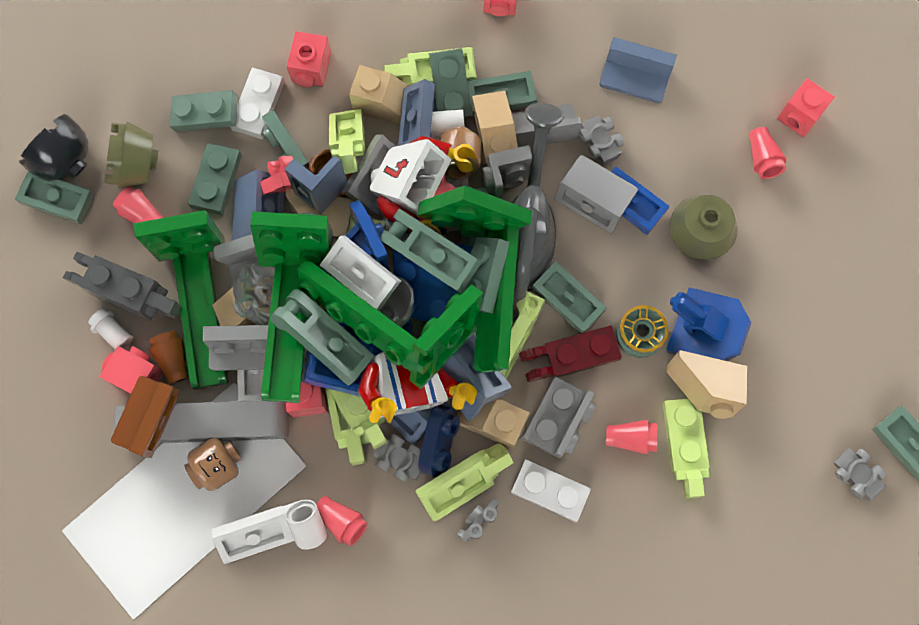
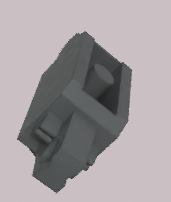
[62,252,182,321]

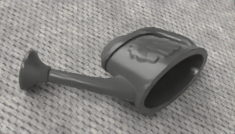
[511,103,564,300]

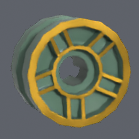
[616,305,669,358]

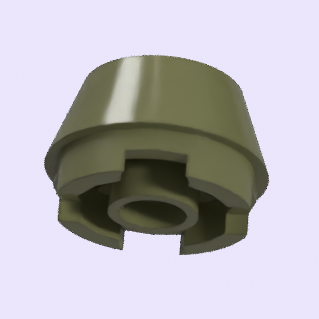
[104,122,158,189]
[670,195,738,260]

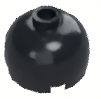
[19,114,88,181]

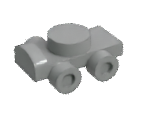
[579,115,624,164]
[372,434,421,483]
[833,448,887,500]
[457,499,499,543]

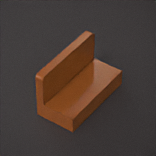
[111,376,181,458]

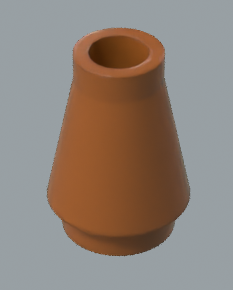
[148,330,189,385]

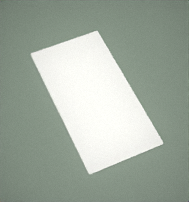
[62,383,306,619]

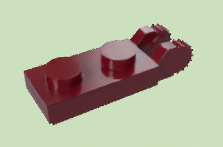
[519,325,622,382]

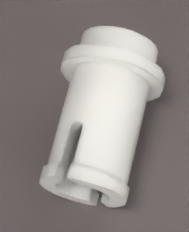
[88,309,134,350]

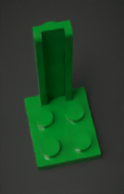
[417,185,532,373]
[133,210,228,390]
[250,211,331,403]
[297,261,483,389]

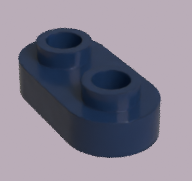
[418,404,460,478]

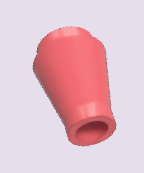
[748,127,787,179]
[113,186,164,223]
[606,419,657,455]
[316,496,368,546]

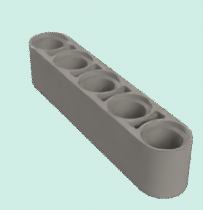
[114,400,288,443]

